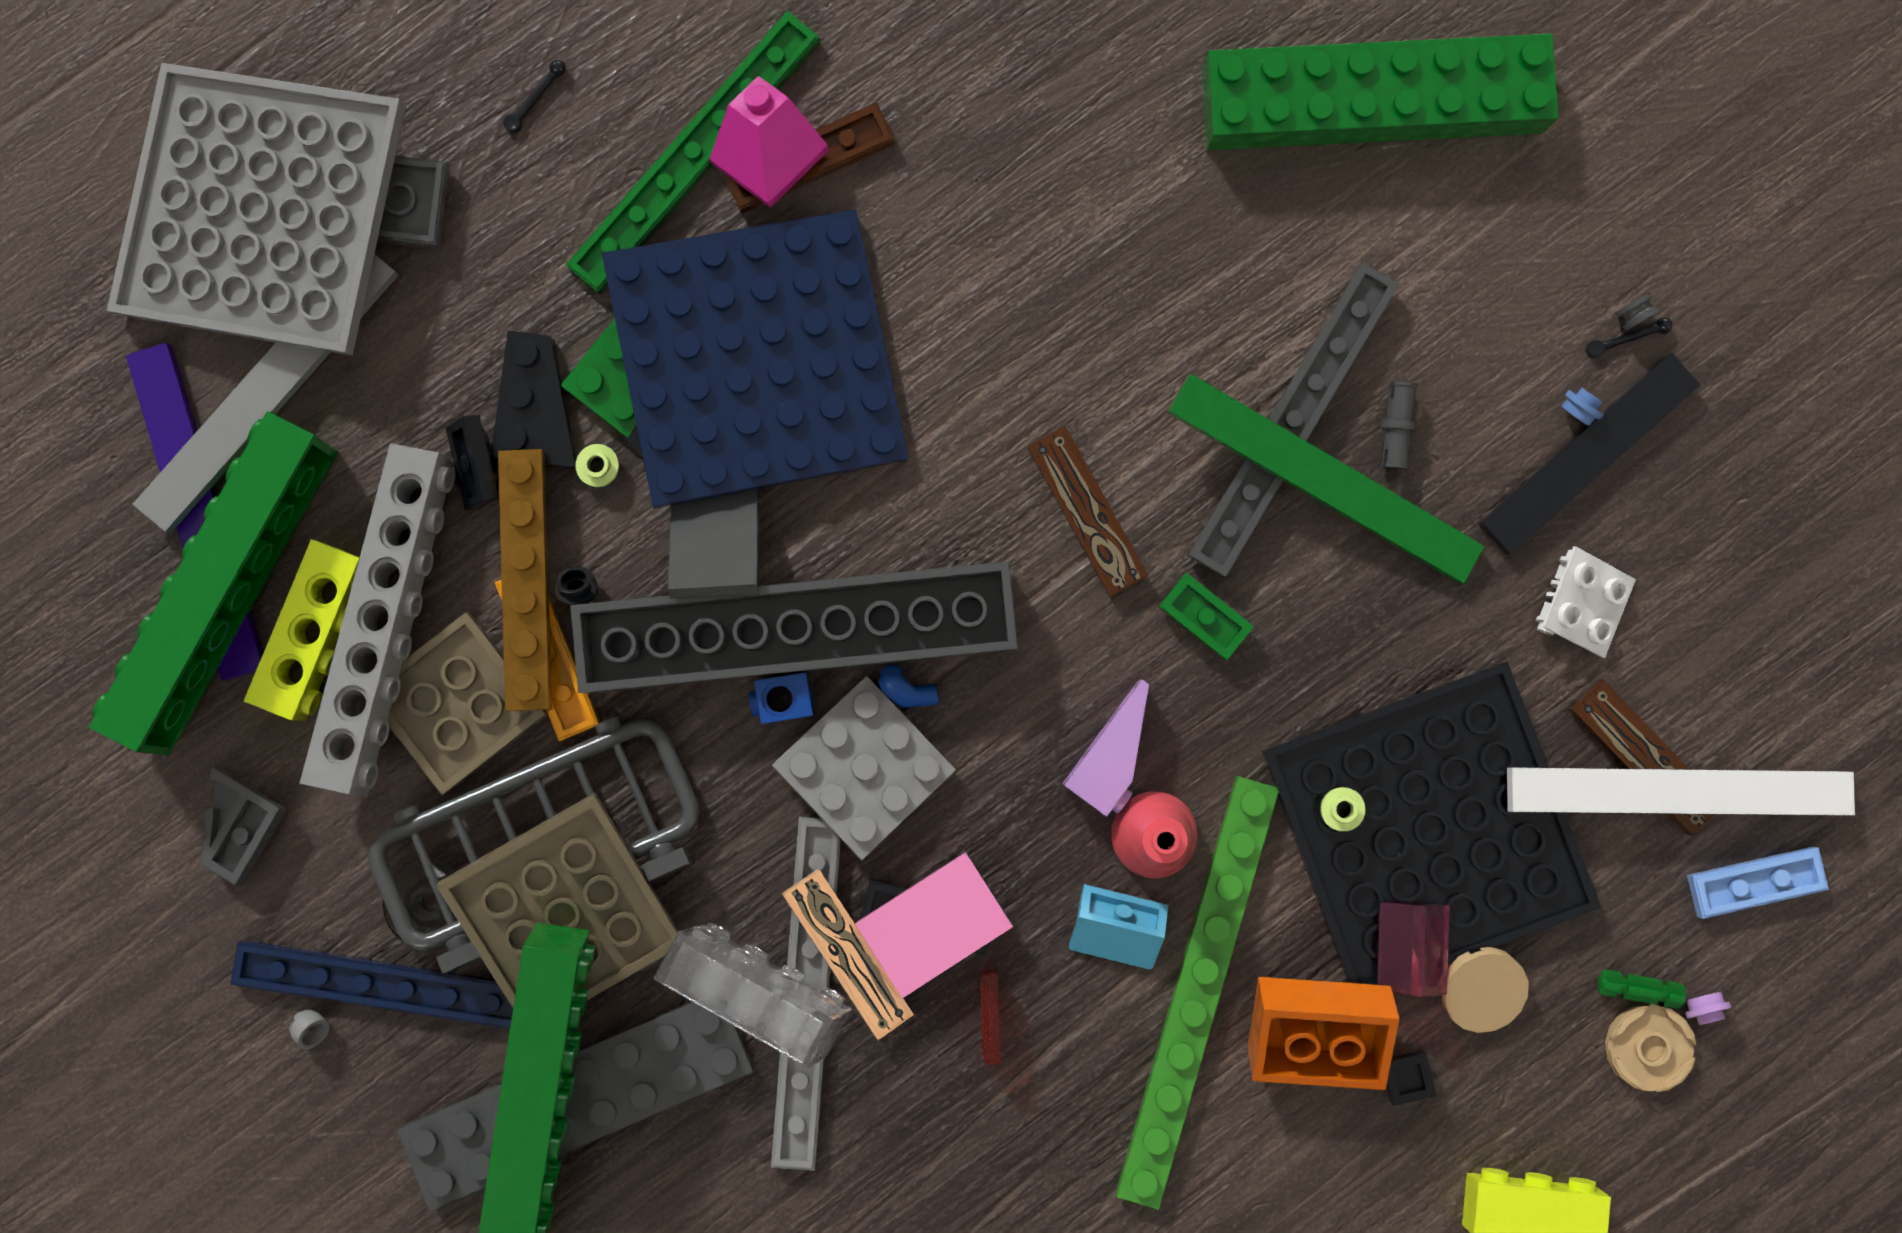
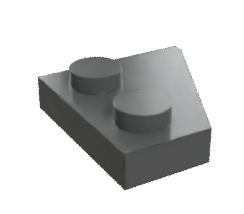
[201,768,288,885]

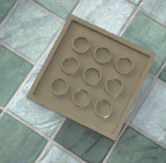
[437,793,684,1008]

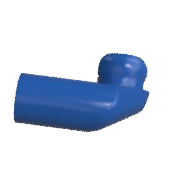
[878,664,938,708]

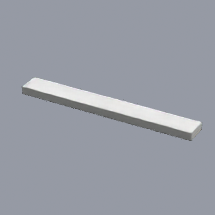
[1507,768,1855,815]

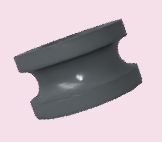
[1615,292,1661,331]

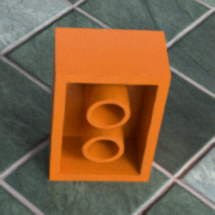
[1248,977,1399,1090]

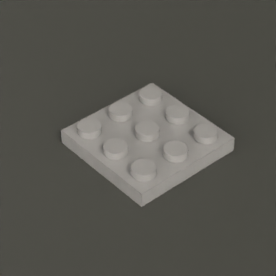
[772,676,956,861]

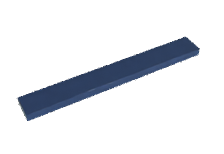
[230,940,578,1031]

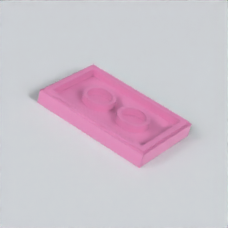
[855,852,1013,998]

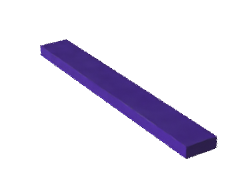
[126,342,264,681]

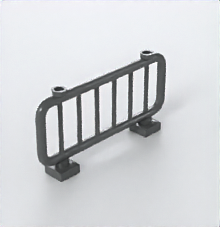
[368,716,700,974]

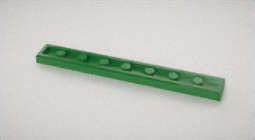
[565,10,820,295]
[1167,374,1485,584]

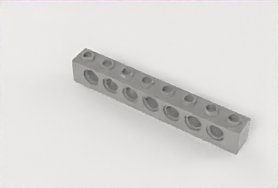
[299,443,455,798]

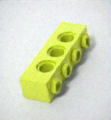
[244,539,360,721]

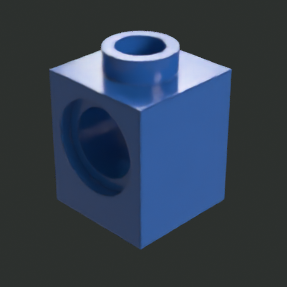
[749,672,816,724]

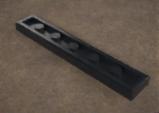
[1478,353,1701,555]

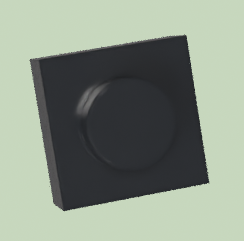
[1386,1050,1436,1106]

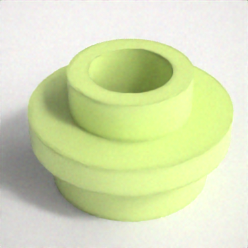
[576,444,620,487]
[1320,787,1365,831]

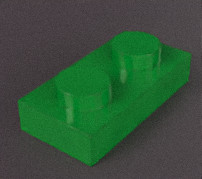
[1158,572,1254,661]

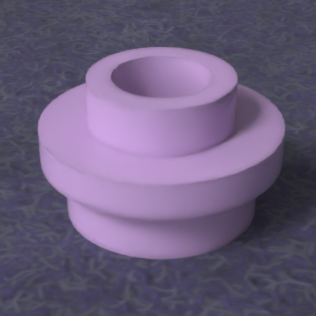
[1685,992,1731,1025]

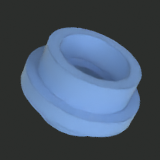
[1562,388,1604,426]

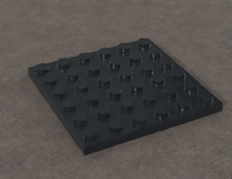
[1262,662,1601,986]

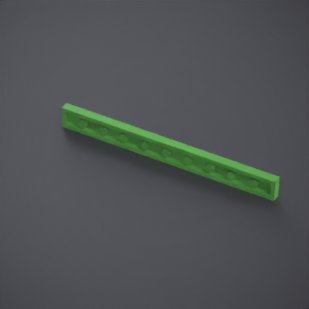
[1115,776,1278,1210]

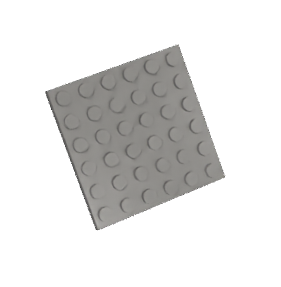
[107,63,406,356]

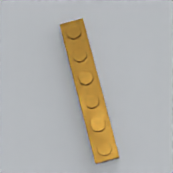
[498,449,552,712]

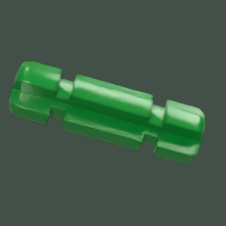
[1597,969,1687,1009]

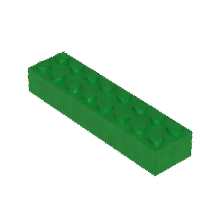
[1202,33,1558,150]
[88,411,339,756]
[479,922,595,1233]

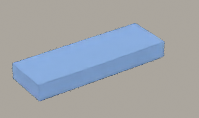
[1687,847,1829,919]

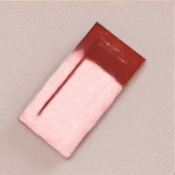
[980,970,1001,1065]

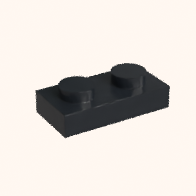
[446,415,499,510]

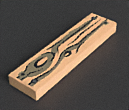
[781,869,914,1040]

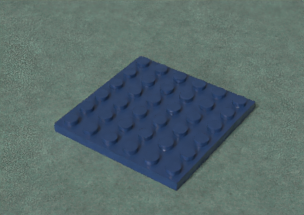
[602,210,908,509]

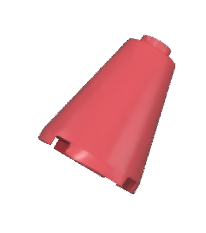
[1111,792,1198,878]

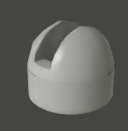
[289,1009,330,1049]

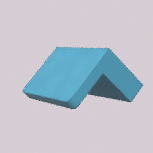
[1069,884,1168,969]

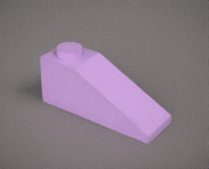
[1062,680,1149,817]

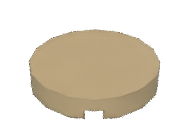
[1440,947,1529,1033]
[1605,1003,1696,1092]

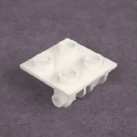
[1536,546,1636,658]

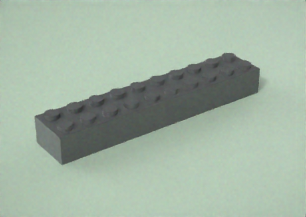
[570,561,1018,694]

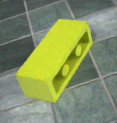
[1462,1168,1611,1233]

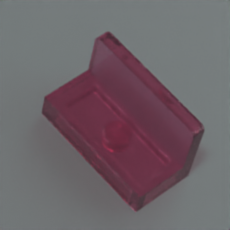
[1377,902,1450,997]

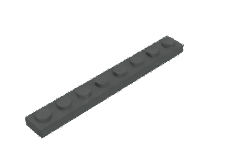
[1187,262,1400,578]

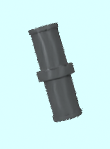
[1380,381,1417,470]

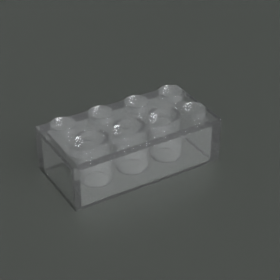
[653,923,852,1068]

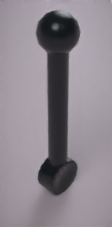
[503,60,566,133]
[1585,317,1673,358]

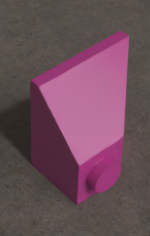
[710,76,829,208]

